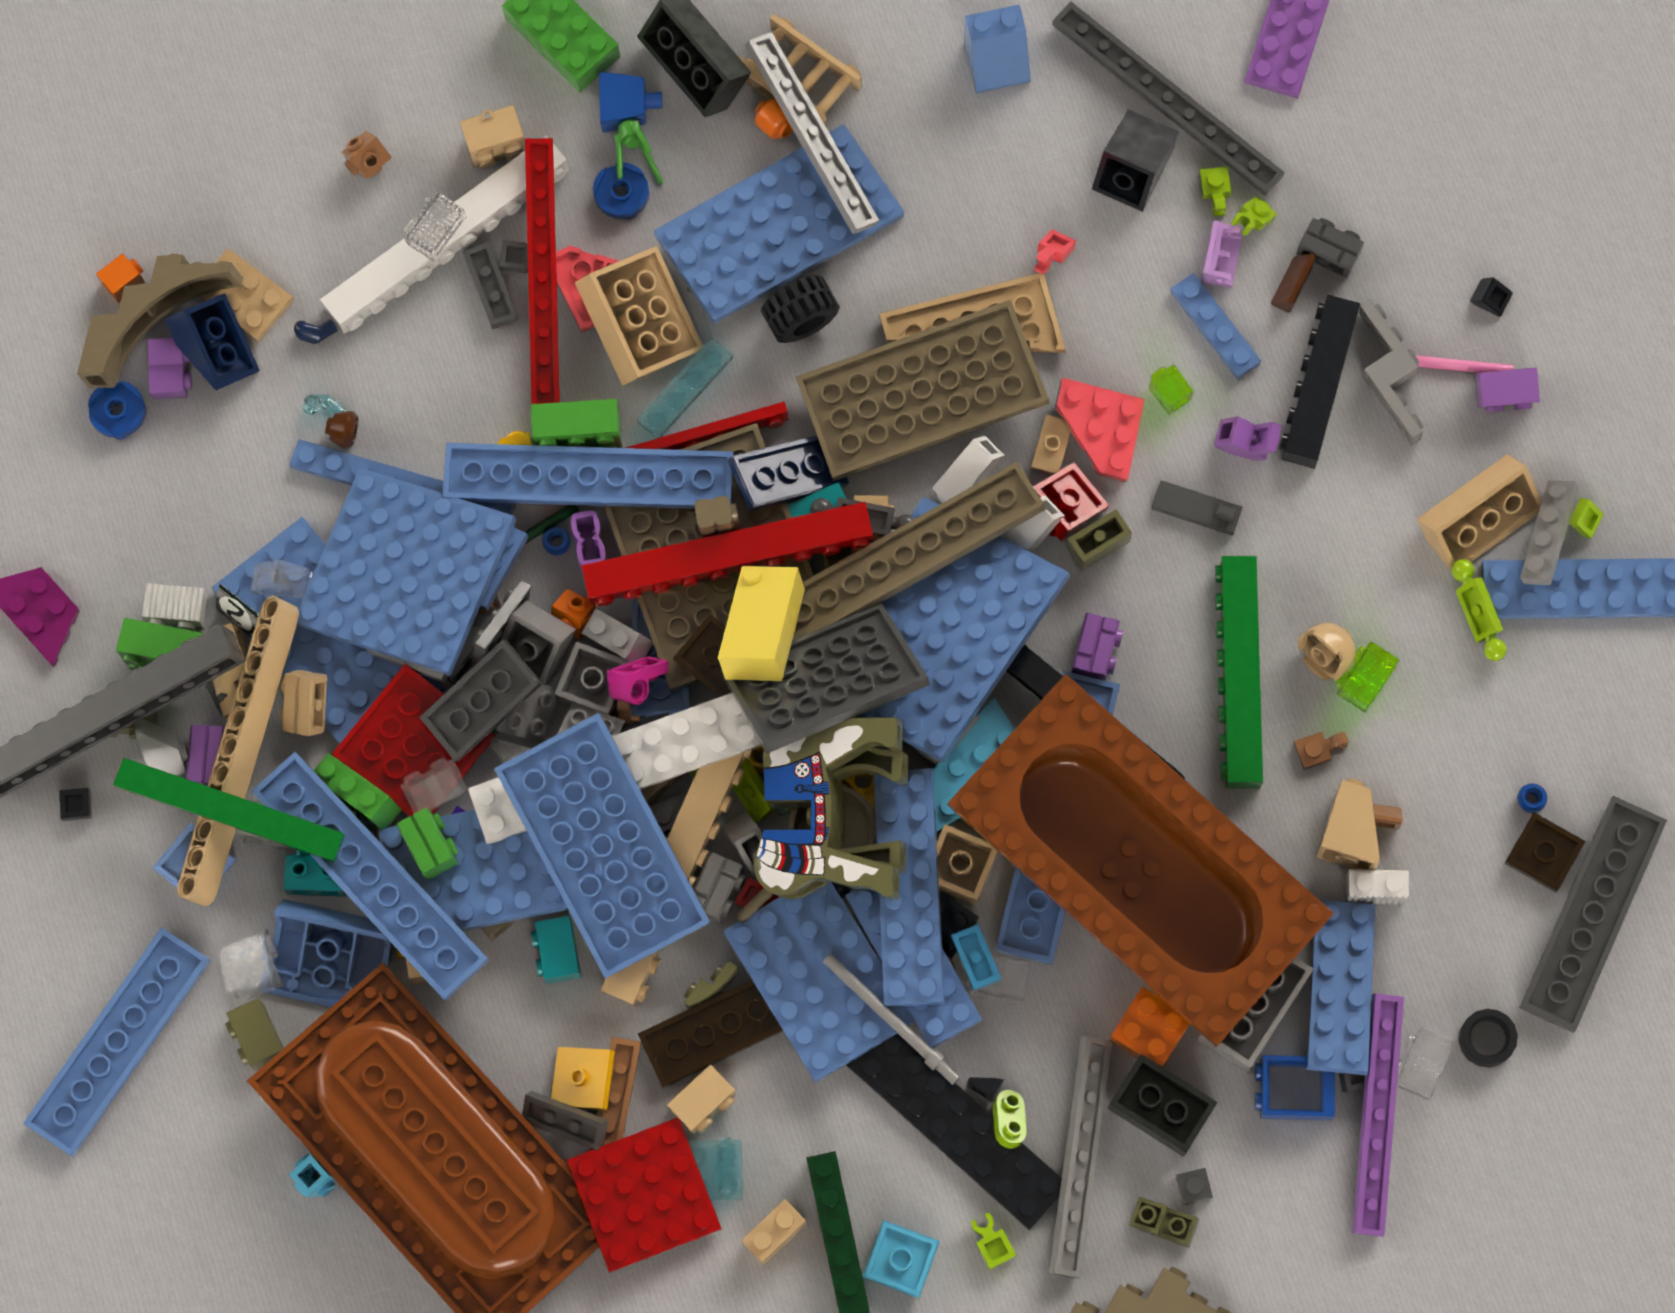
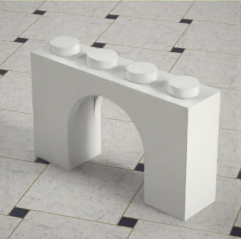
[932,436,1065,553]

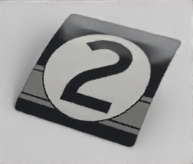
[216,584,259,638]

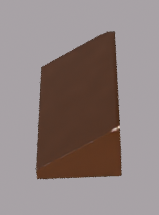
[1271,254,1316,313]

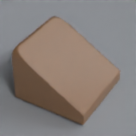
[1373,804,1403,830]

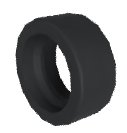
[1458,1009,1518,1068]

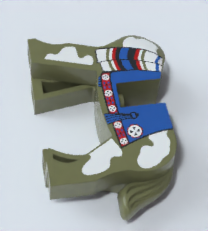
[754,717,908,900]

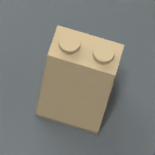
[1316,779,1380,870]

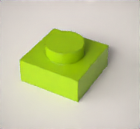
[1569,498,1604,539]

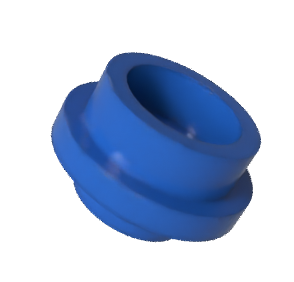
[542,527,571,556]
[1517,783,1547,813]

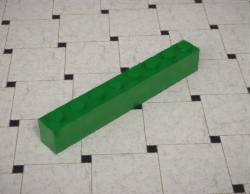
[1215,556,1263,789]

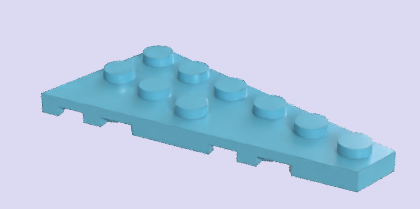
[933,697,1015,834]

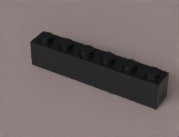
[1279,294,1360,469]

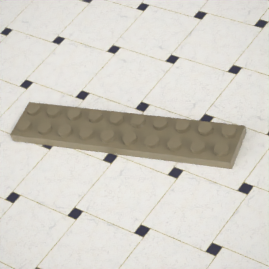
[793,461,1046,640]

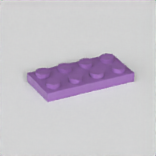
[1245,0,1330,99]

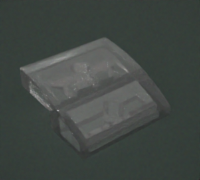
[220,929,283,1007]

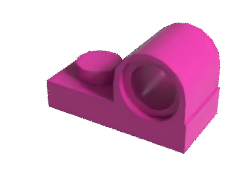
[607,656,669,705]

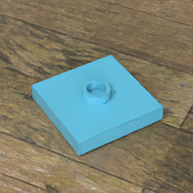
[863,1220,940,1299]

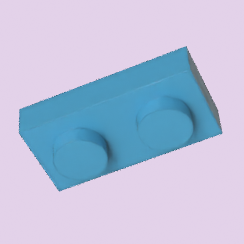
[951,924,1001,991]

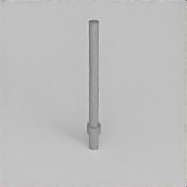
[823,954,961,1085]

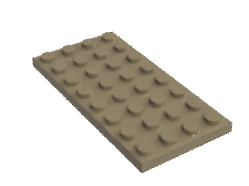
[796,300,1050,481]

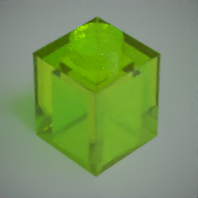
[1149,364,1194,415]

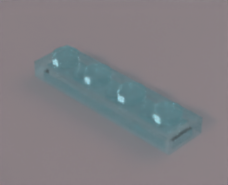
[637,337,733,439]

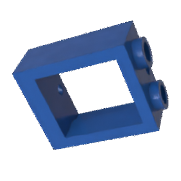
[1255,1055,1335,1121]

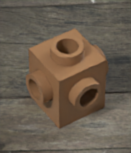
[341,131,392,179]

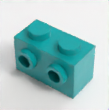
[283,851,346,897]

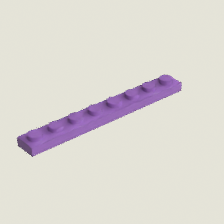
[1352,993,1404,1237]

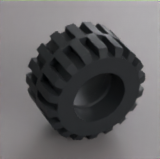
[761,275,840,343]

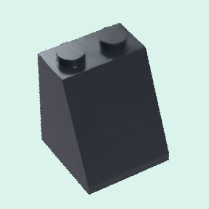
[1092,109,1179,212]

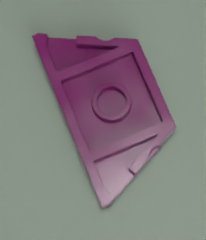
[0,567,80,667]

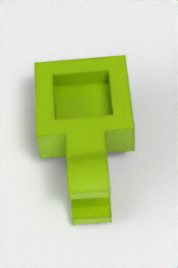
[1199,166,1231,217]

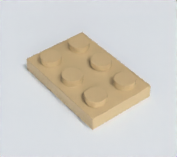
[198,248,294,342]

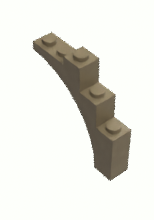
[77,254,243,388]
[1070,1266,1231,1313]

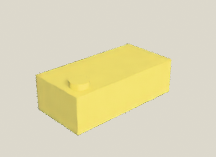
[718,566,805,681]

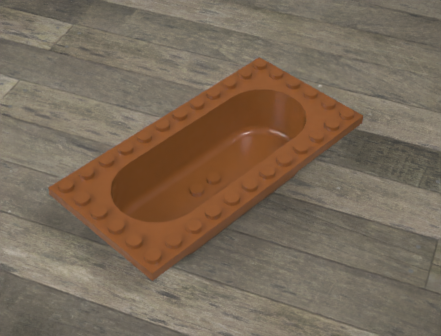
[947,674,1334,1047]
[247,962,599,1313]

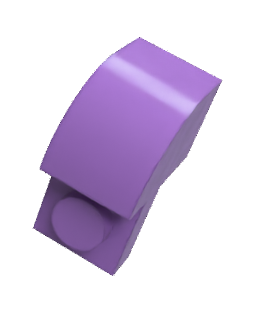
[1214,416,1282,460]

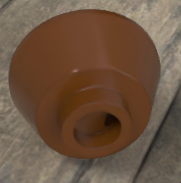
[325,411,359,449]

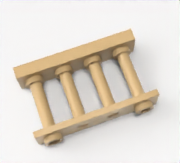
[738,14,862,129]

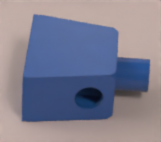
[599,72,663,133]

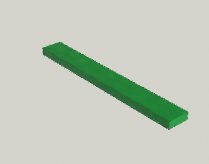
[113,757,345,863]

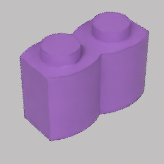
[148,338,192,399]
[571,510,606,577]

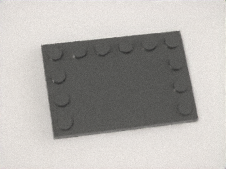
[721,603,930,754]

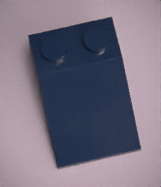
[164,293,260,390]

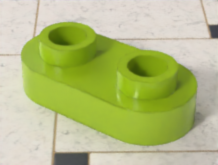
[993,1090,1027,1149]

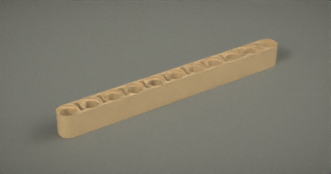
[177,596,299,907]

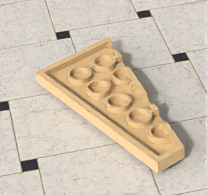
[879,273,1066,354]

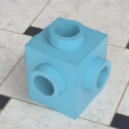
[289,1154,336,1198]

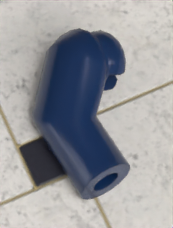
[294,319,338,344]

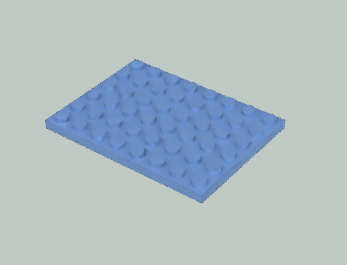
[859,497,1070,763]

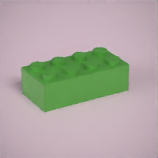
[502,0,620,93]

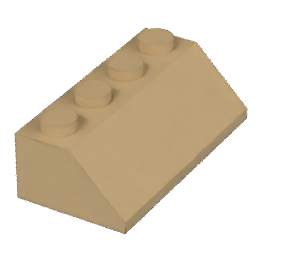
[1416,454,1542,571]

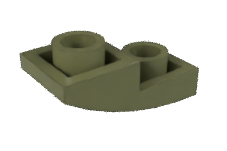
[684,961,739,1009]
[1129,1197,1199,1248]

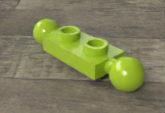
[1451,559,1507,661]

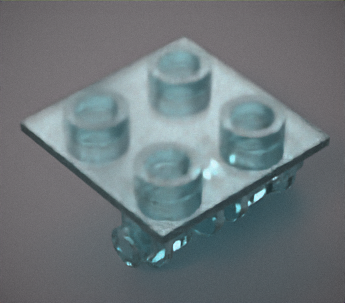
[688,1138,743,1201]

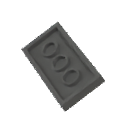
[419,640,542,762]

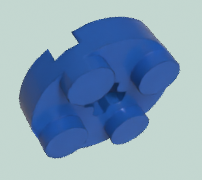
[593,162,650,220]
[88,381,147,440]

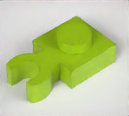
[1231,196,1278,236]
[971,1212,1017,1270]

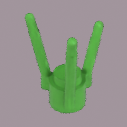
[613,119,663,185]

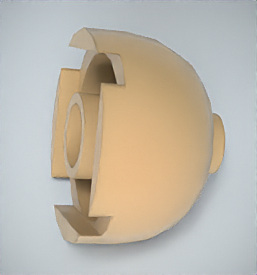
[1298,622,1356,681]

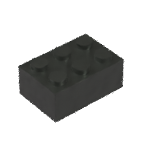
[1108,1054,1218,1157]

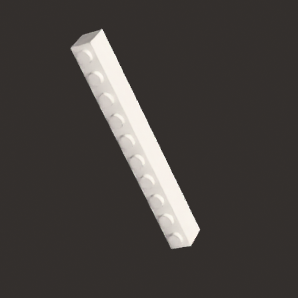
[320,135,569,333]

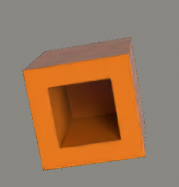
[96,253,145,303]

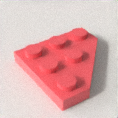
[556,246,619,333]
[1055,378,1145,482]

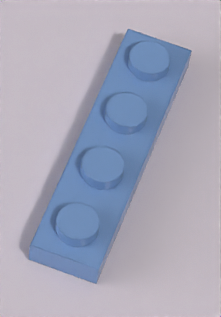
[1170,273,1261,379]

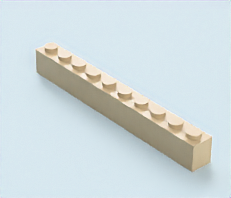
[600,748,755,1006]

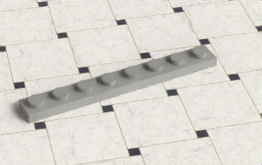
[745,32,880,234]
[1049,1036,1113,1279]

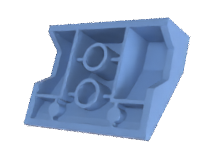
[262,899,394,1007]

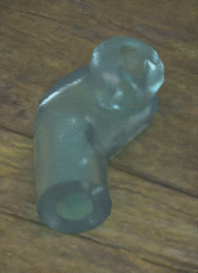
[302,394,347,416]

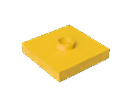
[551,1047,615,1110]

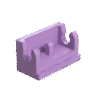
[1202,220,1242,288]

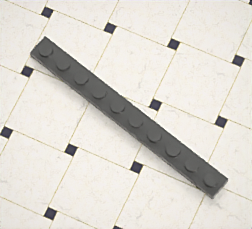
[1052,1,1285,196]

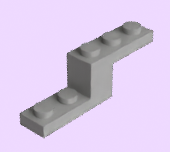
[1359,299,1423,445]

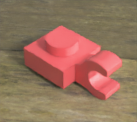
[1034,229,1076,275]

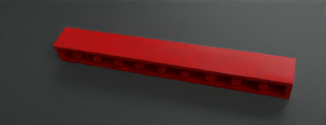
[581,501,874,606]

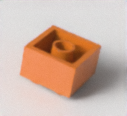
[1109,986,1190,1067]

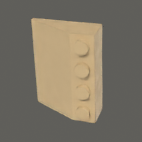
[575,246,705,386]

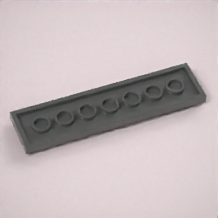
[1519,796,1667,1033]

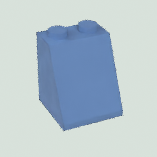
[964,4,1031,93]

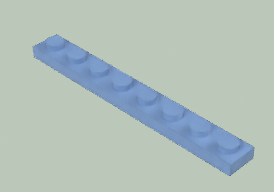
[290,439,516,515]

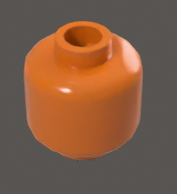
[755,98,793,139]

